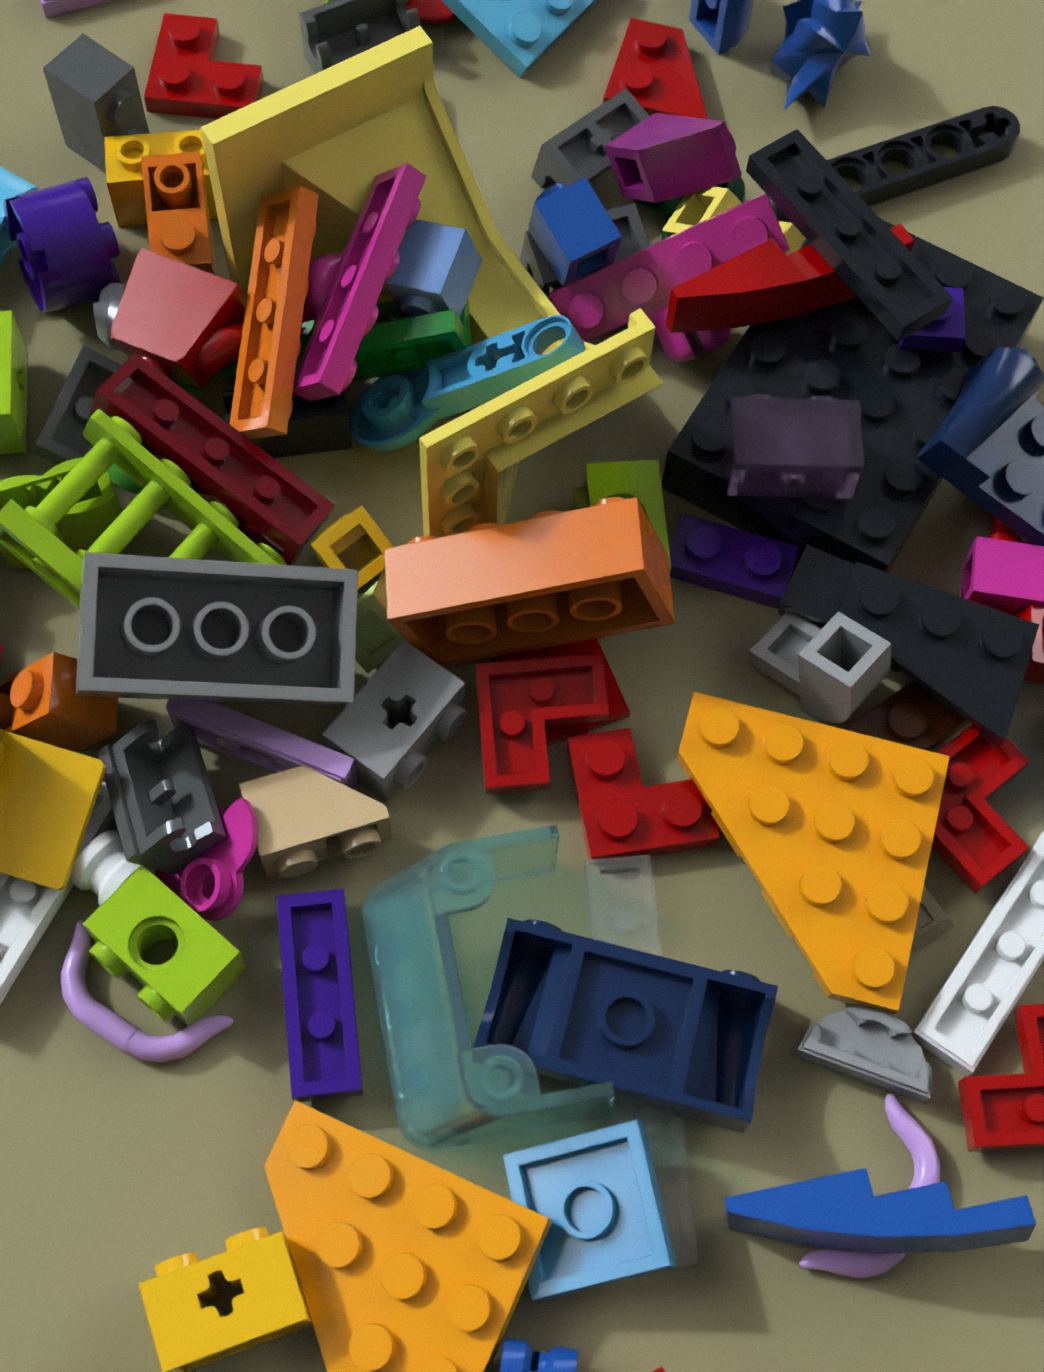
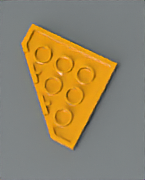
[676,691,950,1015]
[264,1100,553,1372]

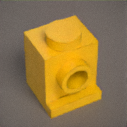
[310,505,394,589]

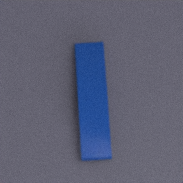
[724,1168,1036,1254]

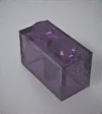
[724,394,864,499]

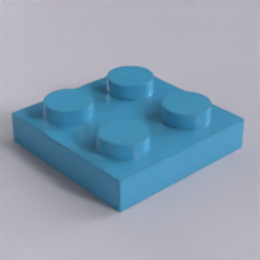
[503,1119,677,1302]

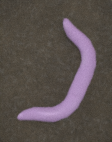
[60,920,234,1063]
[799,1093,940,1279]

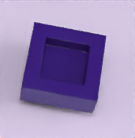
[900,287,966,352]

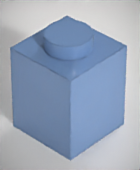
[385,219,482,318]

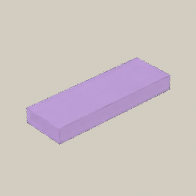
[166,700,358,789]

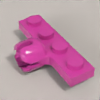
[293,163,426,402]
[549,193,790,363]

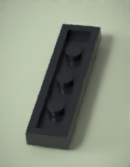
[746,129,952,342]

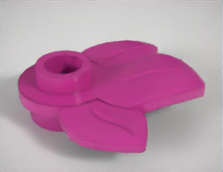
[155,798,258,921]

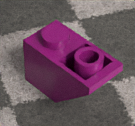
[604,113,742,203]

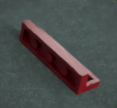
[88,353,336,566]

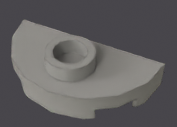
[794,1006,932,1103]

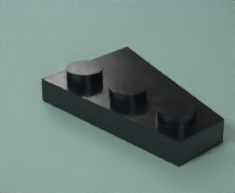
[837,562,1039,747]

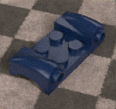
[916,347,1044,546]
[472,918,778,1133]

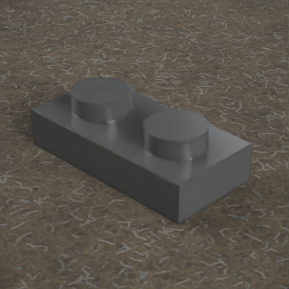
[31,345,122,465]

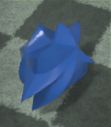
[770,0,872,110]

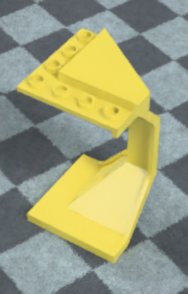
[201,26,664,538]

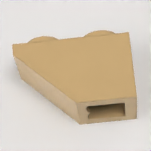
[239,765,392,878]

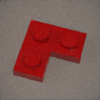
[144,13,264,119]
[475,652,609,794]
[932,724,1030,894]
[566,728,720,866]
[958,1003,1044,1152]

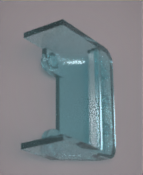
[362,824,615,1151]

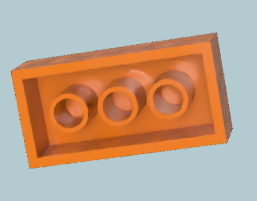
[385,497,675,667]

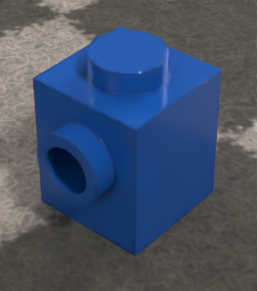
[528,177,622,287]

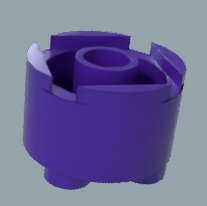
[4,177,121,313]

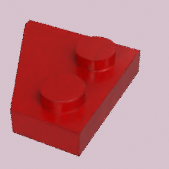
[603,17,707,119]

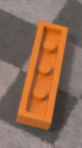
[229,186,319,440]

